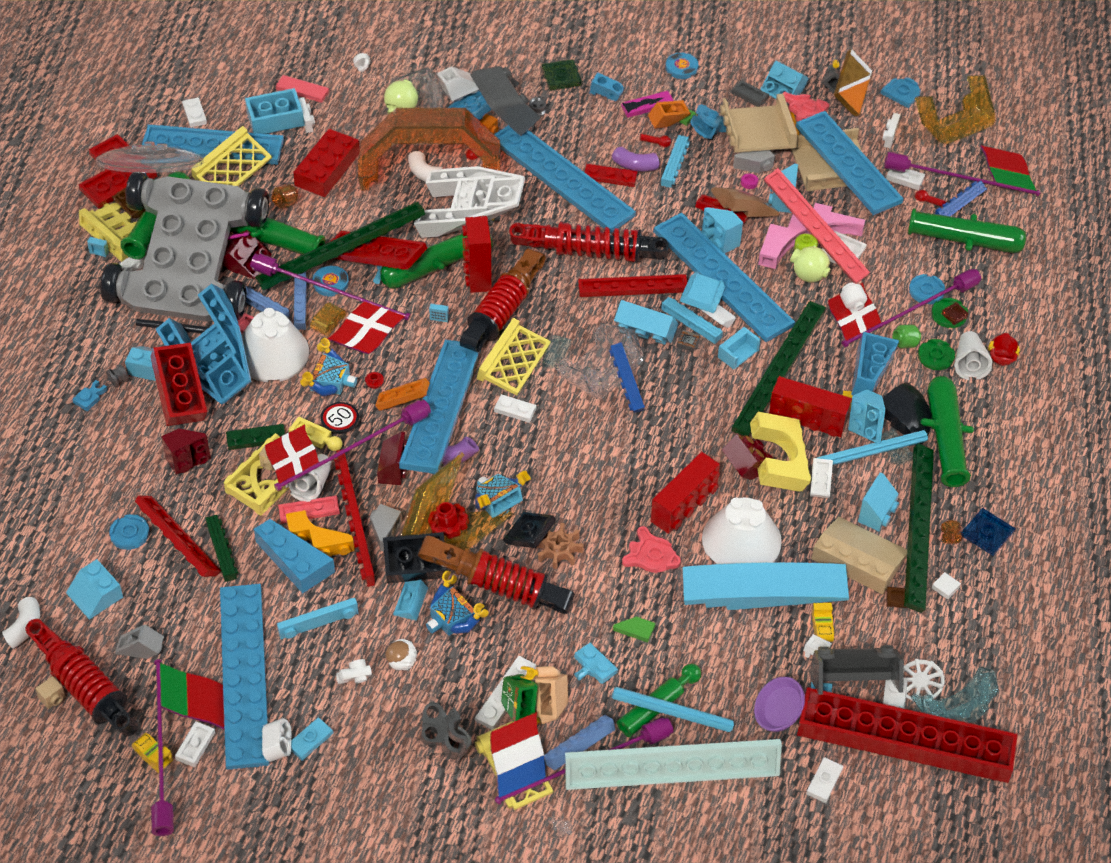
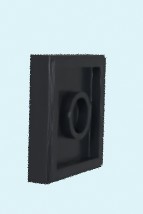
[503,512,556,548]

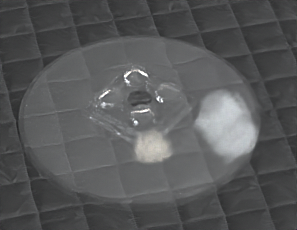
[96,142,204,173]

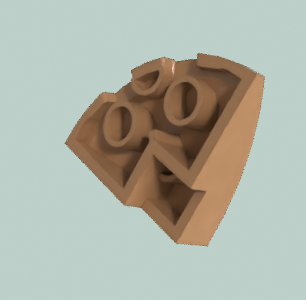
[711,187,779,217]

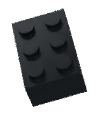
[383,532,447,584]

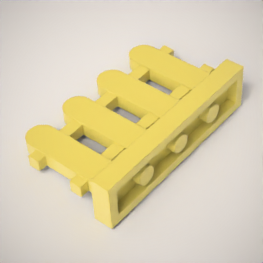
[79,203,137,262]

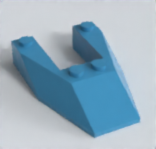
[155,283,252,405]

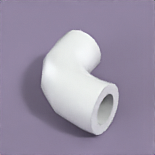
[408,151,443,182]
[2,597,40,649]

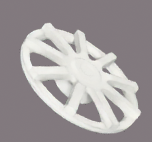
[904,659,945,702]

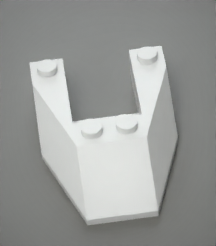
[414,166,525,238]

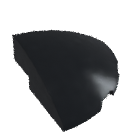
[883,382,932,445]

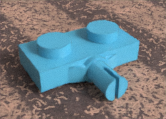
[574,643,618,684]

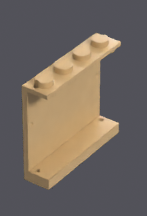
[720,94,797,153]
[791,128,863,191]

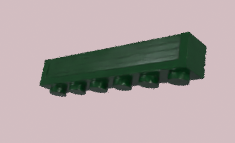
[205,515,238,582]

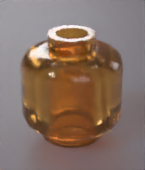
[271,184,298,209]

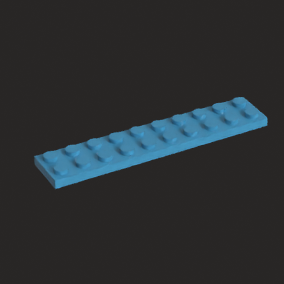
[490,125,636,234]
[653,212,795,342]
[399,339,481,474]
[220,584,270,770]

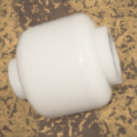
[840,283,867,311]

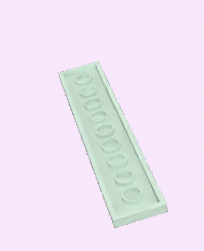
[565,739,782,790]

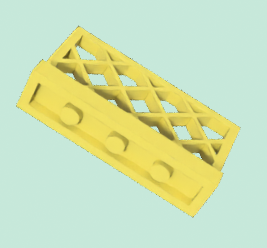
[191,126,272,186]
[477,318,551,395]

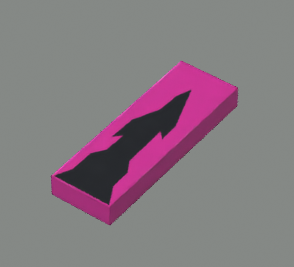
[621,91,674,118]

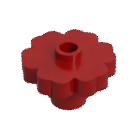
[428,502,469,539]

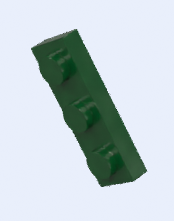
[226,424,285,450]

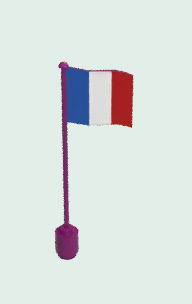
[490,712,673,804]

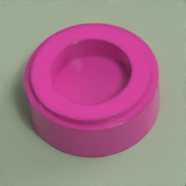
[741,173,758,189]

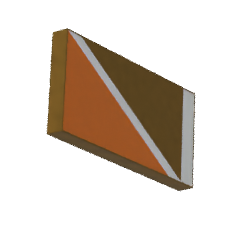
[834,49,872,116]

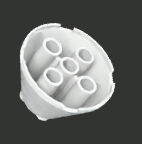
[241,308,309,382]
[702,498,781,564]

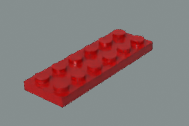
[330,231,427,270]

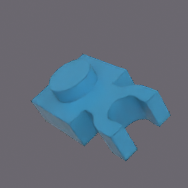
[72,380,107,411]

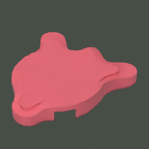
[782,92,829,121]
[622,526,681,573]

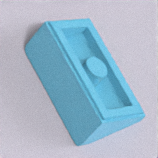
[393,580,428,620]

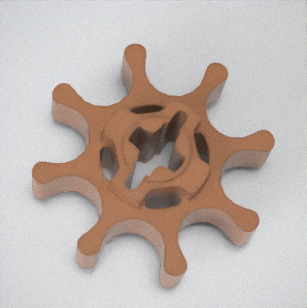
[537,523,584,569]

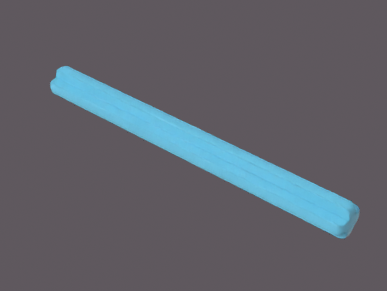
[817,430,928,465]
[612,687,734,732]

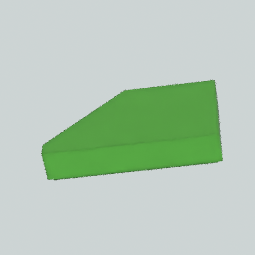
[613,617,656,643]

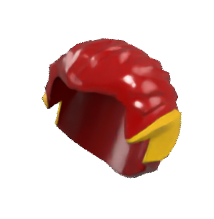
[988,333,1020,366]

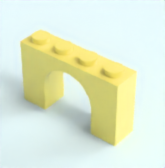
[750,412,811,492]

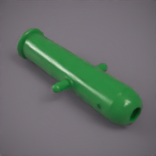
[120,171,190,260]
[908,208,1027,253]
[230,217,326,255]
[380,233,493,289]
[921,376,974,487]

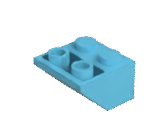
[760,60,809,105]
[702,207,743,254]
[848,389,885,444]

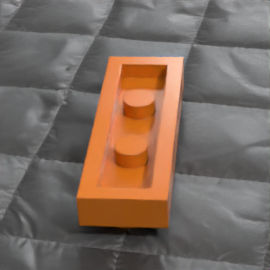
[375,378,430,411]

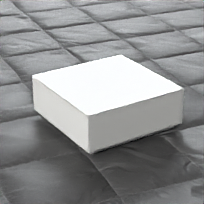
[932,572,961,599]

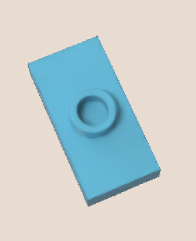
[291,717,333,760]

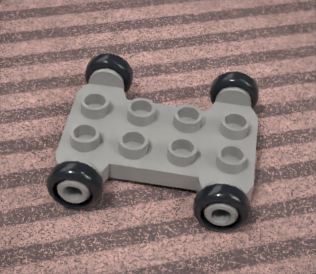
[100,171,269,322]

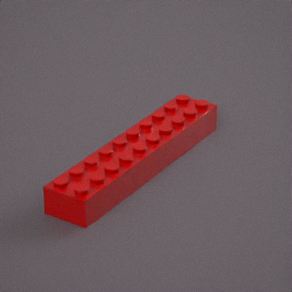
[797,687,1018,783]

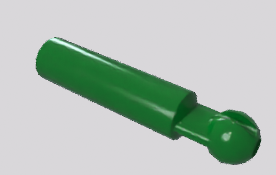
[617,664,702,738]

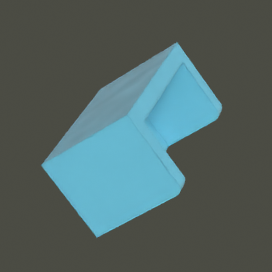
[718,327,760,369]

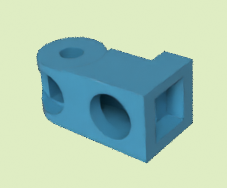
[589,73,624,101]

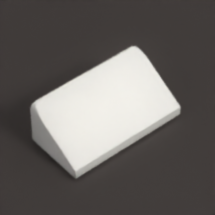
[700,305,736,328]

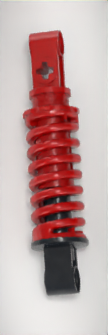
[509,221,668,263]

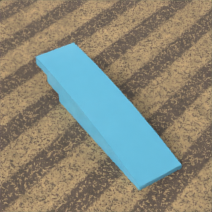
[683,562,849,610]

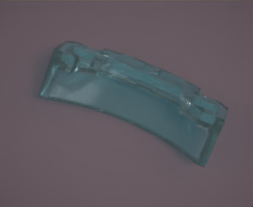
[911,667,999,723]

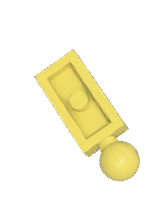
[288,417,342,451]

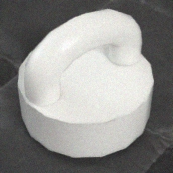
[353,53,371,72]

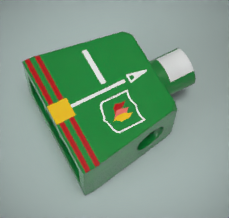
[501,674,538,722]

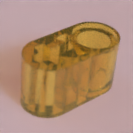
[310,302,346,336]

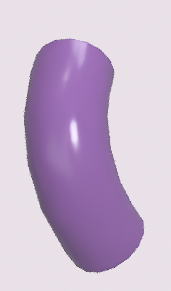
[612,147,659,172]
[442,437,479,465]

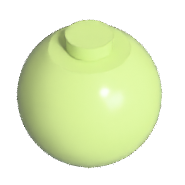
[384,80,418,118]
[790,246,831,283]

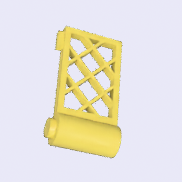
[475,721,553,810]

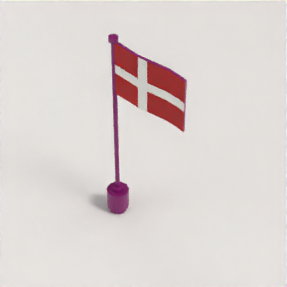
[250,253,410,354]
[828,269,981,348]
[265,400,431,491]

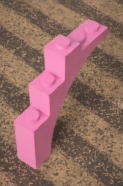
[758,203,865,269]

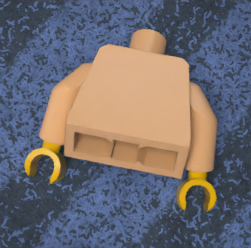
[520,666,568,725]

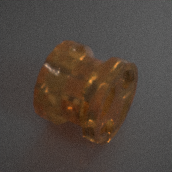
[941,520,962,544]

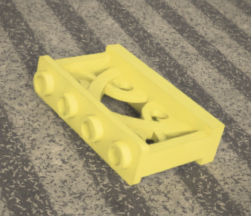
[224,433,289,516]

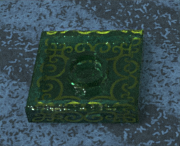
[541,59,582,91]

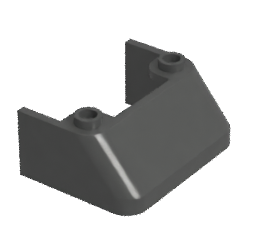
[470,66,541,136]
[810,645,904,695]

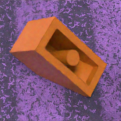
[648,100,691,128]

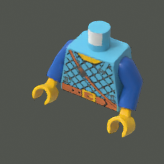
[300,338,357,397]
[475,470,531,518]

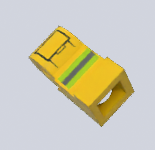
[811,603,834,642]
[132,733,173,773]

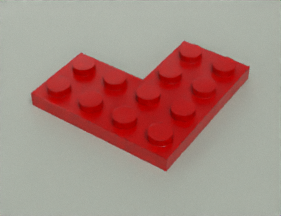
[78,134,157,209]

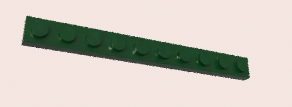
[255,202,426,290]
[731,300,826,437]
[904,443,934,613]

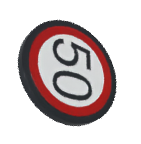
[321,402,359,434]

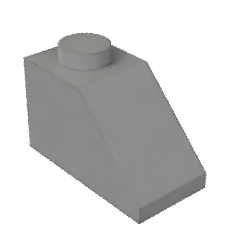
[733,150,775,173]
[370,504,402,552]
[115,624,164,659]

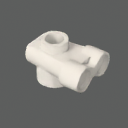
[336,659,372,684]

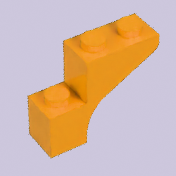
[286,510,354,557]

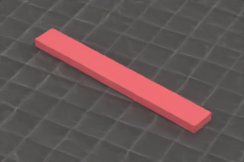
[764,168,870,284]

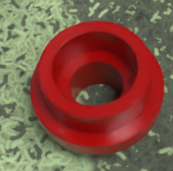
[365,372,384,389]

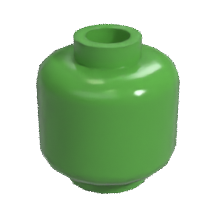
[892,324,921,349]

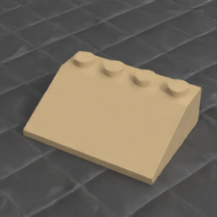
[812,517,907,594]

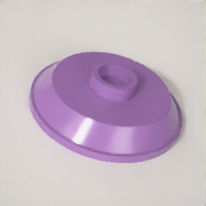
[754,677,805,732]

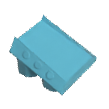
[680,271,725,313]

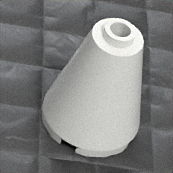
[954,331,992,380]
[285,454,332,502]

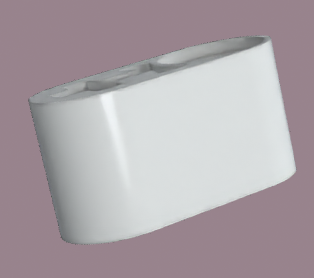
[262,718,291,762]

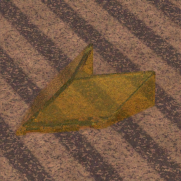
[401,451,512,550]

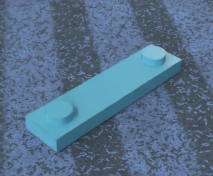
[277,598,358,639]

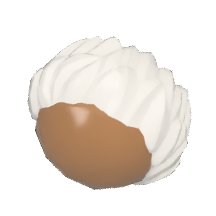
[386,639,417,670]

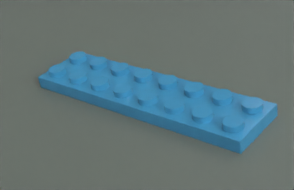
[796,111,903,215]
[141,124,284,165]

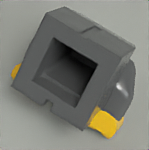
[822,60,840,93]

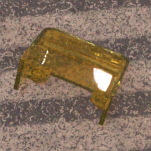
[915,75,996,144]

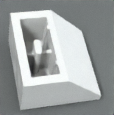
[437,67,479,101]

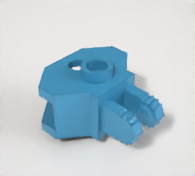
[690,104,726,139]

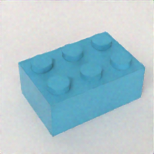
[245,88,304,134]
[614,300,678,345]

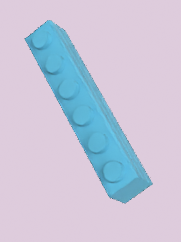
[661,135,690,188]
[661,297,723,344]

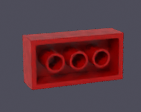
[293,128,360,197]
[462,216,492,293]
[150,343,207,426]
[769,376,852,438]
[650,451,720,534]

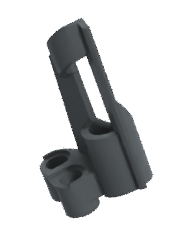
[421,702,471,764]

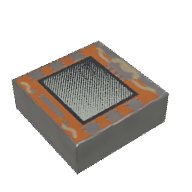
[676,330,700,352]

